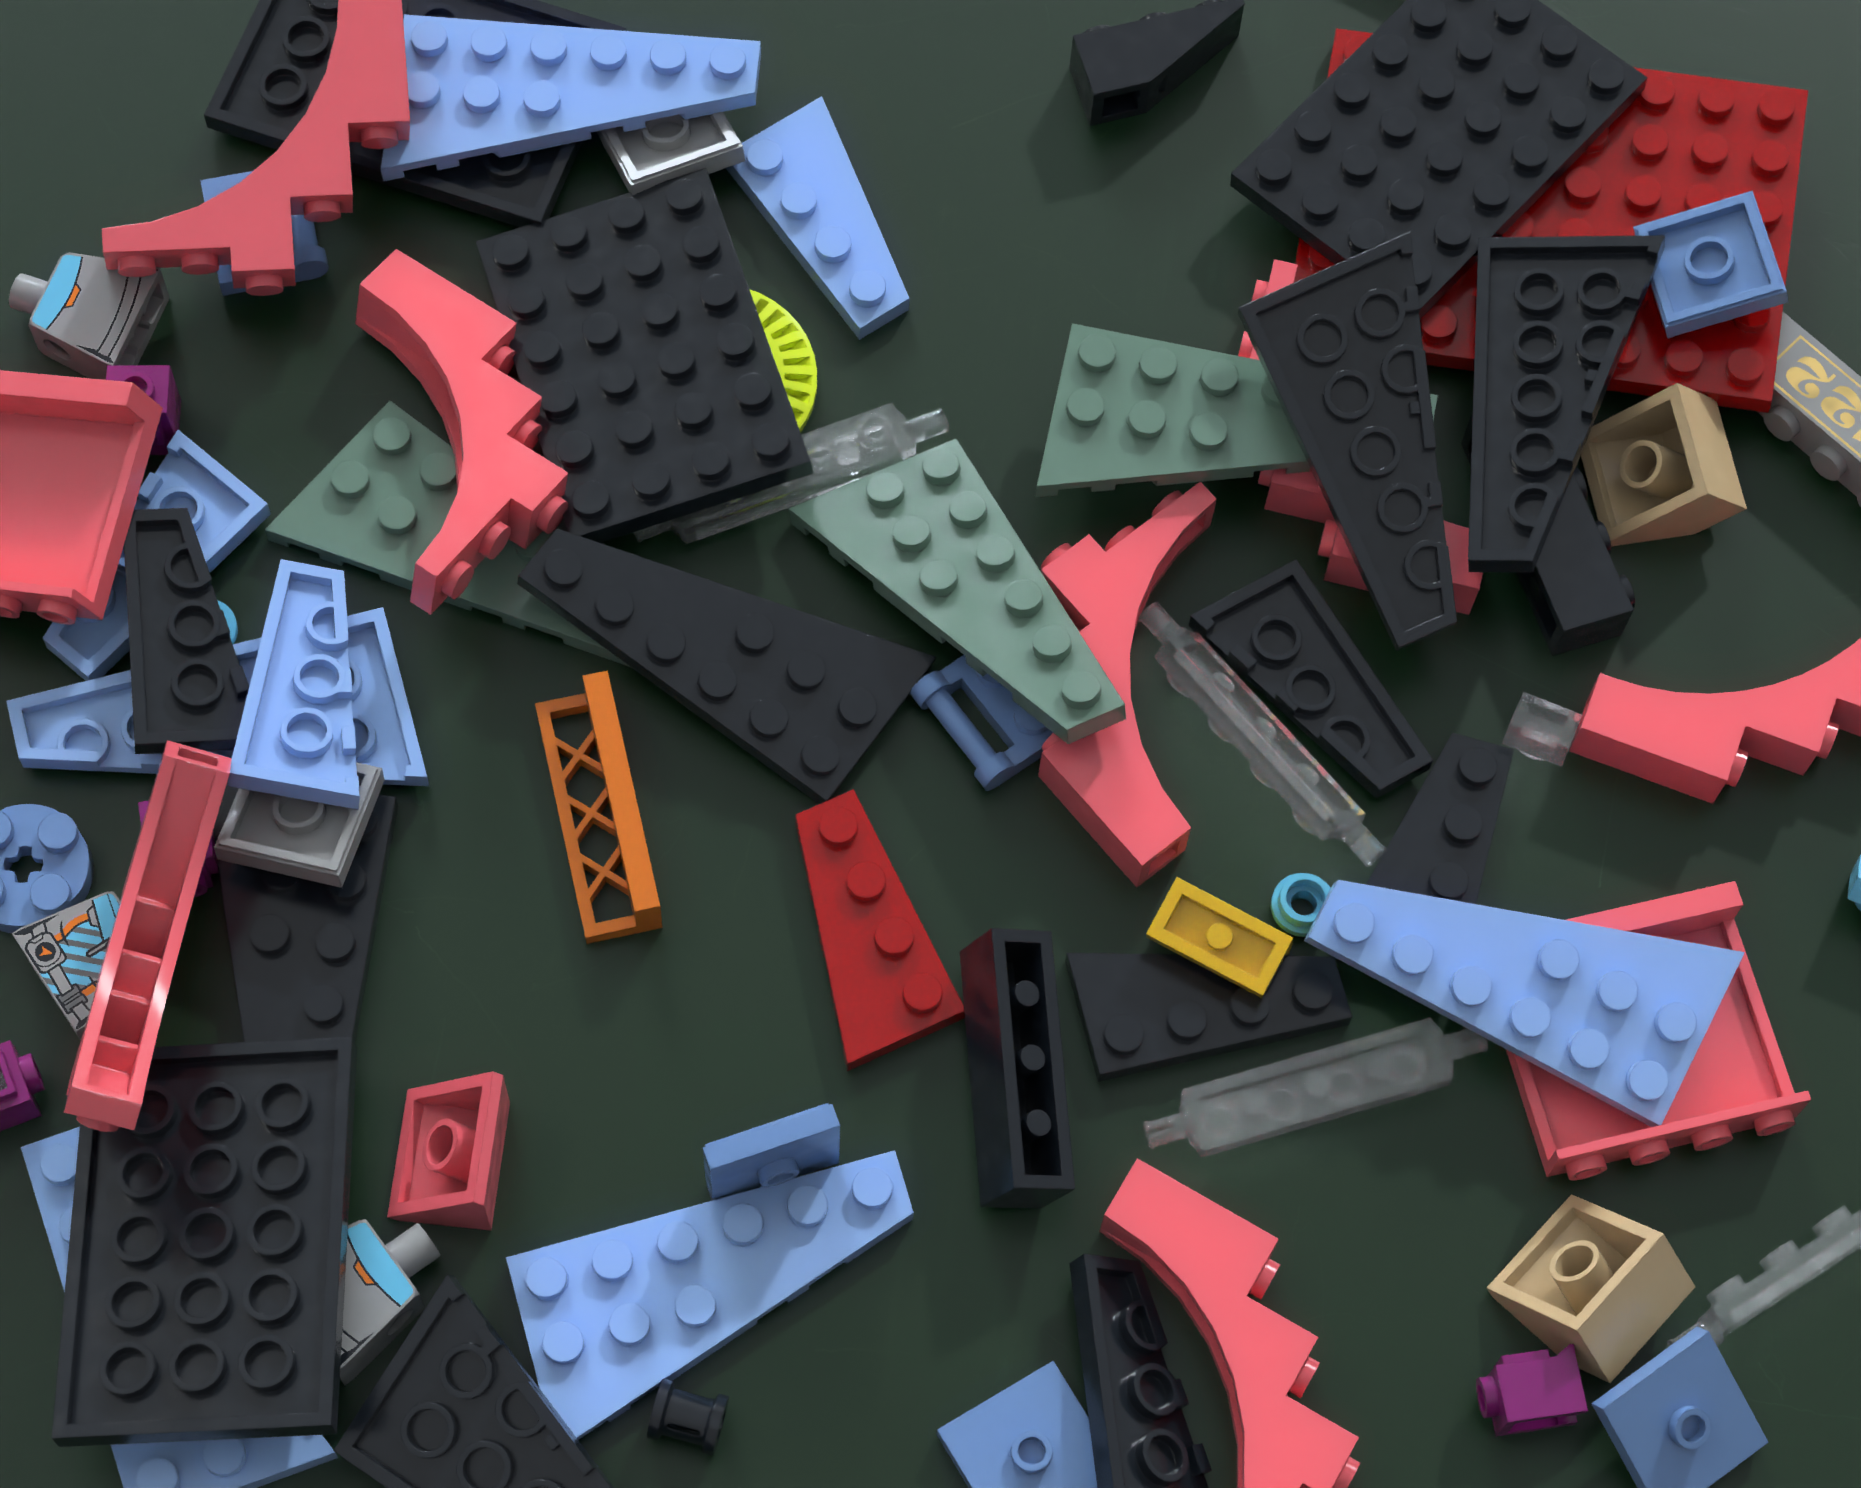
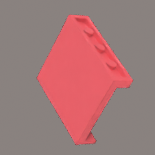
[0,370,163,625]
[1506,881,1811,1181]

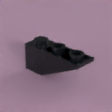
[1069,0,1245,126]

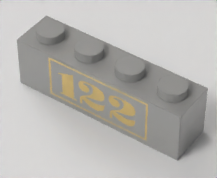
[1757,312,1861,507]

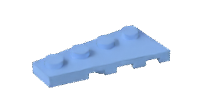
[726,96,910,340]
[43,430,271,681]
[228,559,360,810]

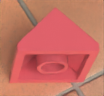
[387,1071,510,1231]

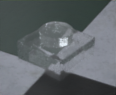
[1502,692,1582,767]

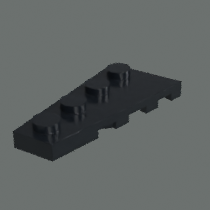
[124,508,249,754]
[1188,559,1433,799]
[1366,733,1514,904]
[1065,953,1352,1082]
[1069,1254,1212,1488]

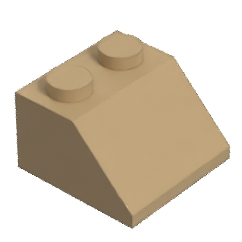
[1581,383,1747,547]
[1487,1194,1695,1383]

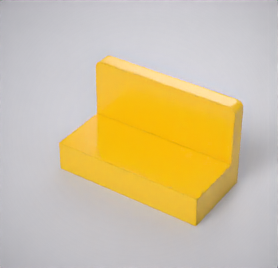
[1146,877,1293,998]

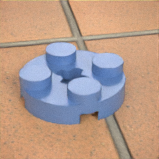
[0,804,94,934]

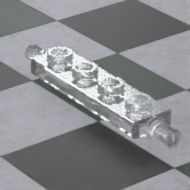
[633,403,949,544]
[1138,602,1387,867]
[1143,1018,1488,1158]
[1667,1206,1861,1347]

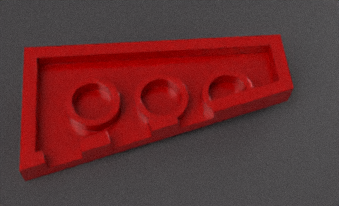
[795,789,965,1071]

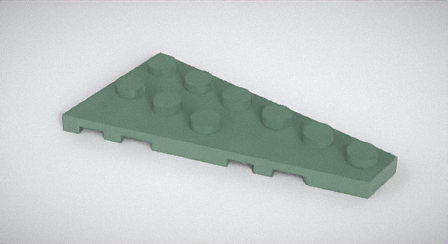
[1035,323,1438,497]
[265,401,630,667]
[788,439,1126,744]

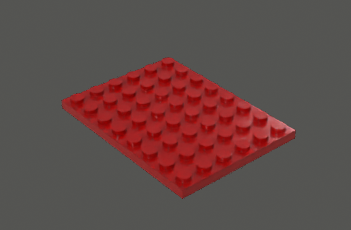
[1294,28,1808,413]

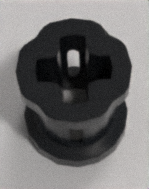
[647,1378,729,1456]

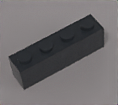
[1461,415,1635,656]
[959,928,1075,1209]

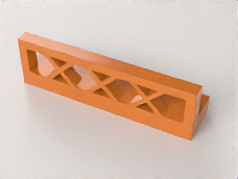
[535,670,663,944]

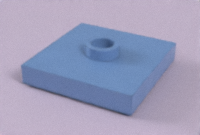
[1633,191,1788,338]
[703,1103,840,1200]
[1591,1327,1769,1488]
[936,1361,1097,1488]

